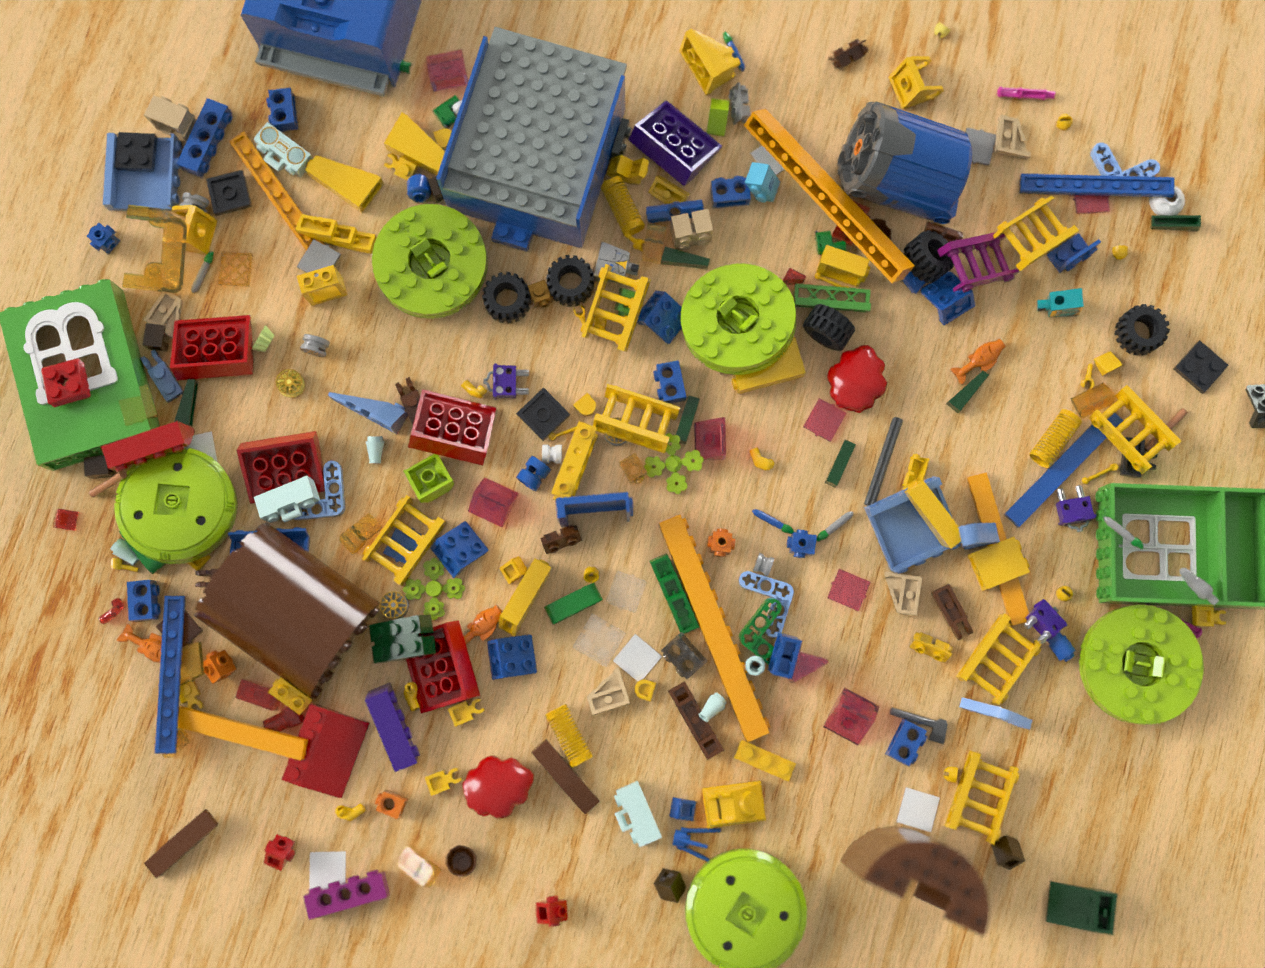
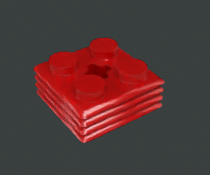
[41,358,91,407]

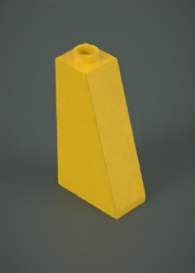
[384,112,445,176]
[305,155,384,213]
[731,337,806,395]
[904,480,961,549]
[498,558,552,637]

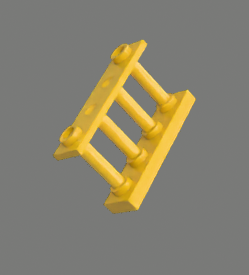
[993,195,1079,271]
[580,264,651,352]
[593,384,680,453]
[1089,385,1181,474]
[551,421,598,501]
[362,495,447,586]
[956,613,1042,705]
[944,751,1020,844]

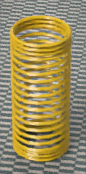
[601,176,645,236]
[1029,409,1082,468]
[545,704,593,768]

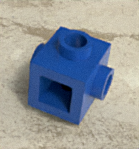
[87,223,120,254]
[787,530,817,558]

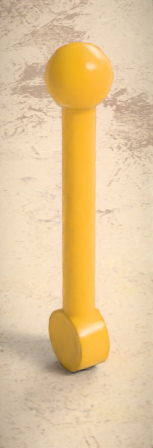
[815,273,850,293]
[549,422,585,441]
[1082,463,1118,484]

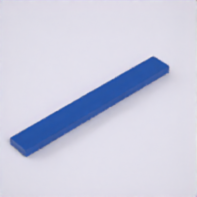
[1019,174,1175,197]
[1004,408,1123,527]
[155,596,186,754]

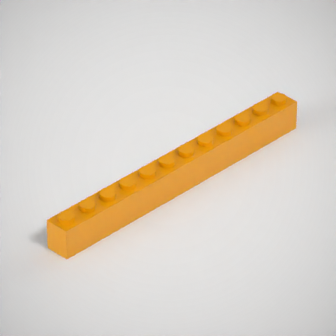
[744,109,914,284]
[658,515,771,742]

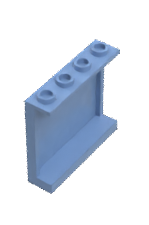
[103,133,182,211]
[864,476,962,574]

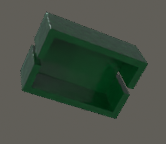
[369,615,436,664]

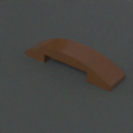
[668,681,724,760]

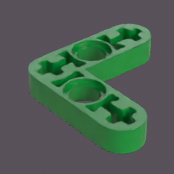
[739,598,782,665]

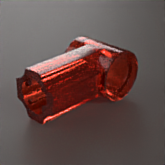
[262,707,304,732]

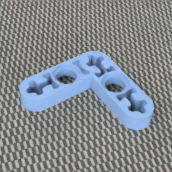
[1090,143,1160,177]
[288,460,345,520]
[739,571,794,638]
[959,698,1033,730]

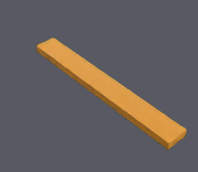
[229,131,325,251]
[967,472,1029,626]
[178,706,308,760]

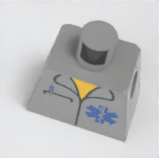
[594,242,639,283]

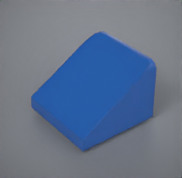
[670,797,696,821]

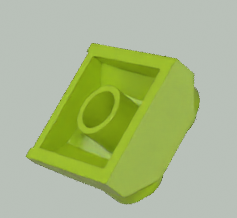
[403,454,455,503]

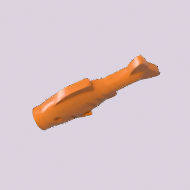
[950,339,1006,384]
[464,605,503,647]
[117,624,162,663]

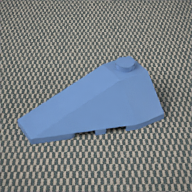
[328,392,408,434]

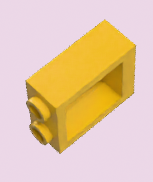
[816,245,871,287]
[297,265,348,306]

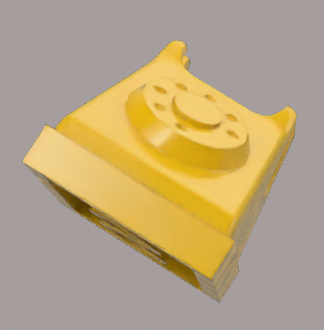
[679,29,741,96]
[702,780,766,829]

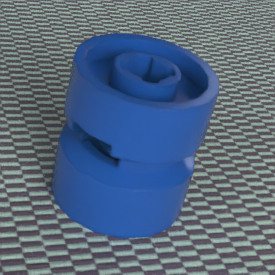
[516,456,551,492]

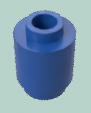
[1048,632,1076,662]

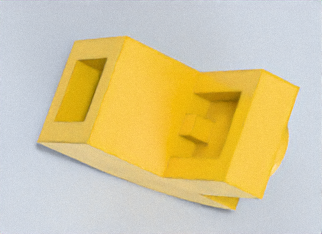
[607,155,649,185]

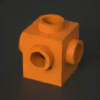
[707,529,735,557]
[201,650,237,684]

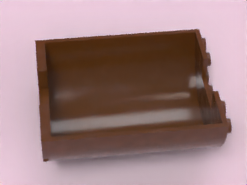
[194,522,380,699]
[840,826,990,937]

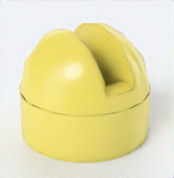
[934,22,951,38]

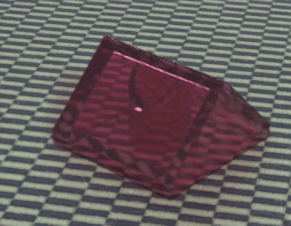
[694,417,726,460]
[468,477,519,528]
[788,652,829,683]

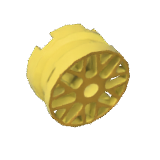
[276,369,305,398]

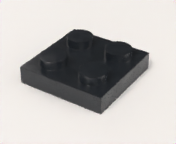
[114,132,158,172]
[206,170,252,216]
[1173,340,1229,394]
[516,387,570,441]

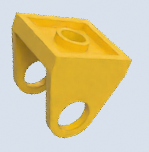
[889,56,944,109]
[163,205,218,255]

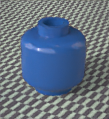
[407,174,431,203]

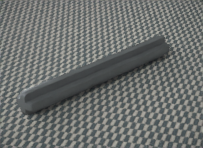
[864,417,903,506]

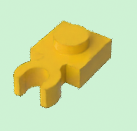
[384,153,419,180]
[1192,606,1226,627]
[180,677,204,709]
[448,698,485,727]
[424,768,462,796]

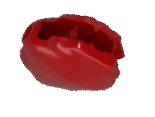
[827,345,888,413]
[462,755,534,819]

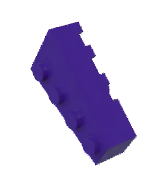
[365,683,420,772]

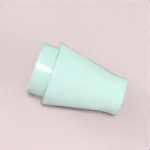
[365,436,385,463]
[110,538,139,566]
[745,656,765,676]
[699,693,727,722]

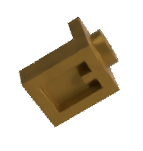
[528,279,553,308]

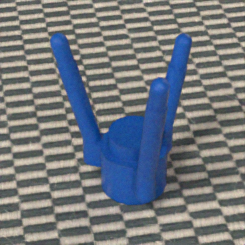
[672,827,721,862]

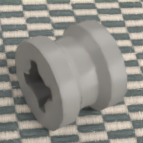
[753,553,774,576]

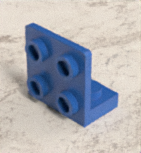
[1047,233,1101,273]
[920,271,975,325]
[637,290,682,344]
[430,521,488,578]
[487,635,537,680]

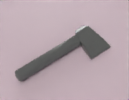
[890,708,948,744]

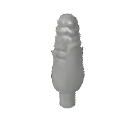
[1179,568,1219,605]

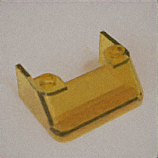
[122,204,187,293]

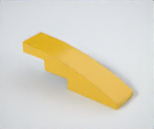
[295,214,377,254]

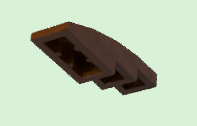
[531,739,600,814]
[144,809,219,879]

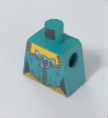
[1037,288,1084,317]

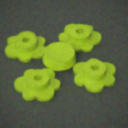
[643,433,704,494]
[403,558,465,620]

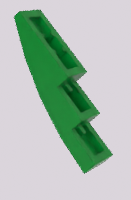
[649,553,699,635]

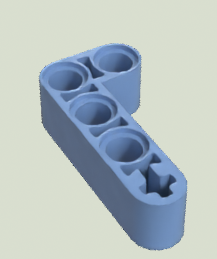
[958,523,1000,550]

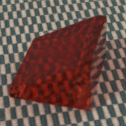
[783,268,806,285]
[53,509,78,531]

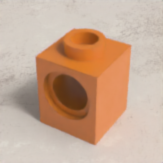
[375,790,408,819]

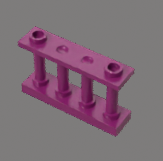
[937,232,1021,292]

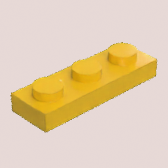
[734,740,796,782]

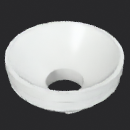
[1149,186,1185,215]

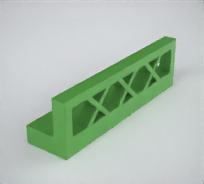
[794,283,871,313]

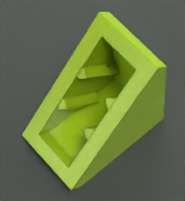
[707,98,730,137]

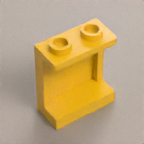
[967,537,1030,591]

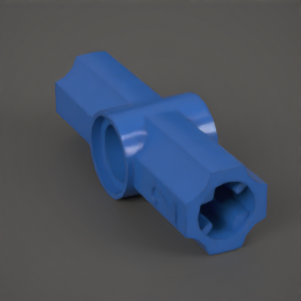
[646,199,704,223]

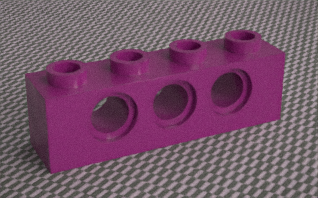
[303,869,390,920]

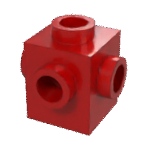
[263,834,296,871]
[536,896,568,927]

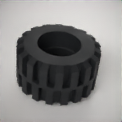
[903,230,954,283]
[546,255,594,307]
[482,272,531,324]
[803,304,855,351]
[1115,304,1170,356]

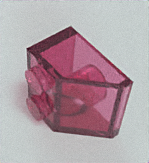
[426,49,469,92]
[823,687,879,745]

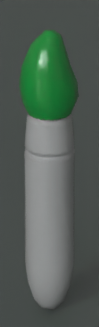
[191,251,214,293]
[816,511,854,542]
[1104,517,1144,549]

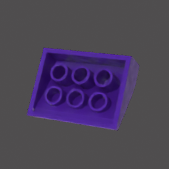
[628,100,722,186]

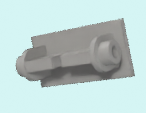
[729,82,750,125]

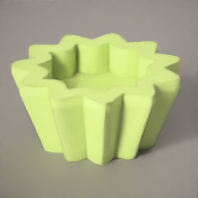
[252,326,275,352]

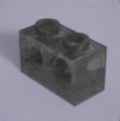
[661,632,707,679]

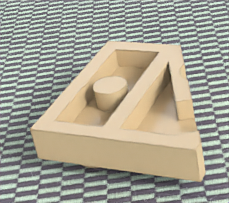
[994,115,1031,159]
[144,289,182,338]
[884,571,922,616]
[587,667,630,716]

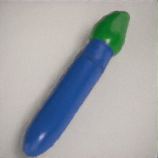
[723,31,745,71]
[752,509,794,534]

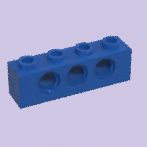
[176,98,232,178]

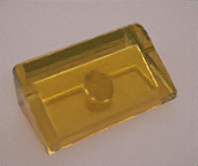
[1071,382,1115,419]

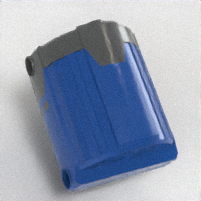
[837,102,972,224]

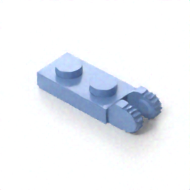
[141,350,184,403]

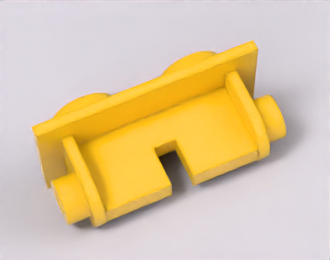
[902,454,930,490]
[909,632,953,663]
[268,677,312,715]

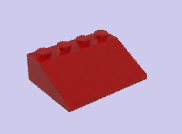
[170,315,254,380]
[408,389,496,466]
[101,421,195,472]
[236,431,325,504]
[406,620,480,714]
[281,704,370,798]

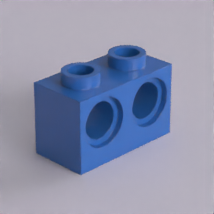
[266,87,299,132]
[710,176,751,208]
[653,360,686,403]
[127,580,161,622]
[768,632,802,679]
[885,719,927,766]

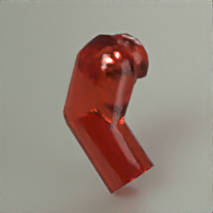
[99,598,125,625]

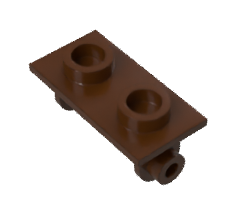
[828,39,868,69]
[924,221,963,242]
[540,525,582,554]

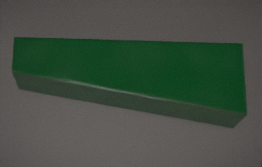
[1151,215,1201,231]
[661,247,710,269]
[946,370,989,413]
[174,379,199,427]
[676,395,700,444]
[825,440,856,488]

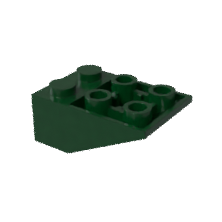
[1046,881,1117,935]

